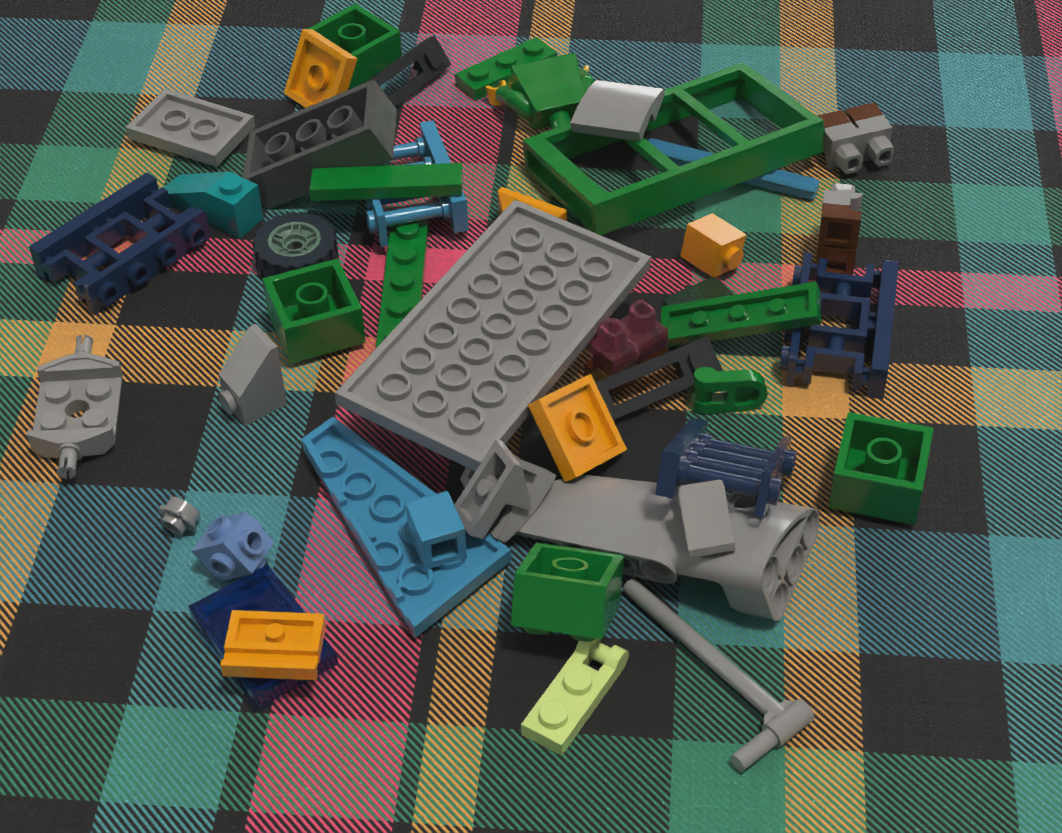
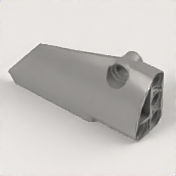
[515,475,819,621]

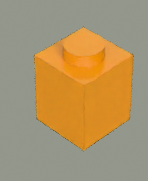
[680,213,746,278]

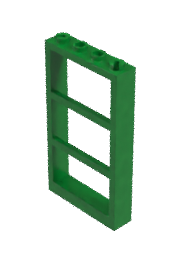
[523,62,825,235]

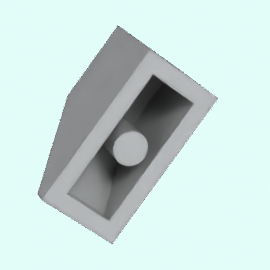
[218,324,287,426]

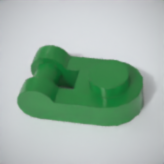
[691,367,768,414]

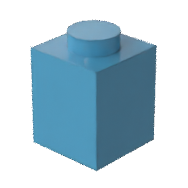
[405,491,467,570]

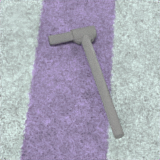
[622,578,815,772]

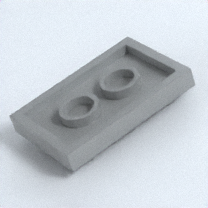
[125,88,255,167]

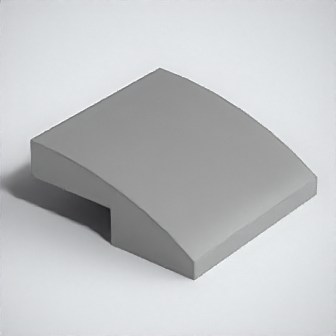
[570,80,665,142]

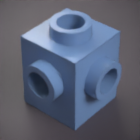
[191,511,274,582]

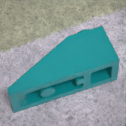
[164,172,264,239]

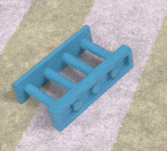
[365,120,469,247]

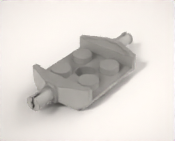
[27,335,123,479]

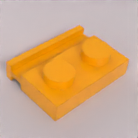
[220,610,326,680]

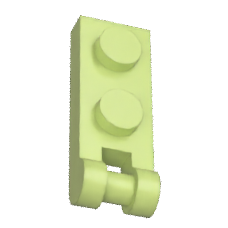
[521,639,629,756]

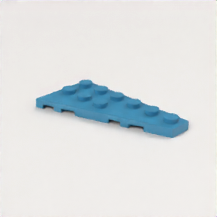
[302,417,511,638]

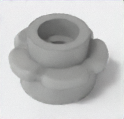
[158,497,201,535]

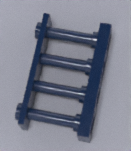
[655,418,797,518]

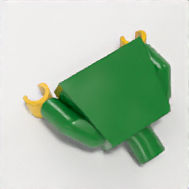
[486,53,595,129]

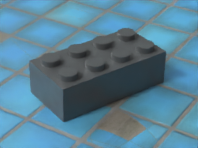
[243,79,397,210]

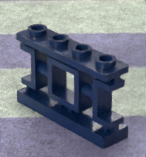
[29,173,210,314]
[780,252,899,399]

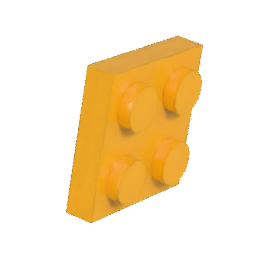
[284,29,358,108]
[527,374,627,482]

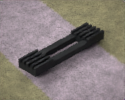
[365,35,452,106]
[595,336,723,420]

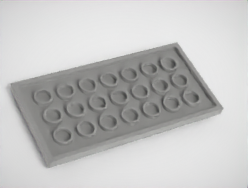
[335,200,651,471]

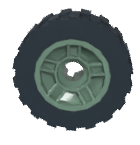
[252,212,339,278]

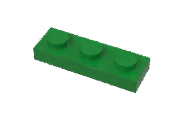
[455,37,557,101]

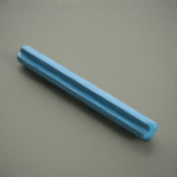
[649,138,819,200]

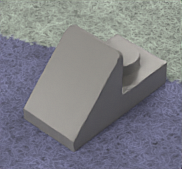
[455,439,532,539]
[677,480,736,558]

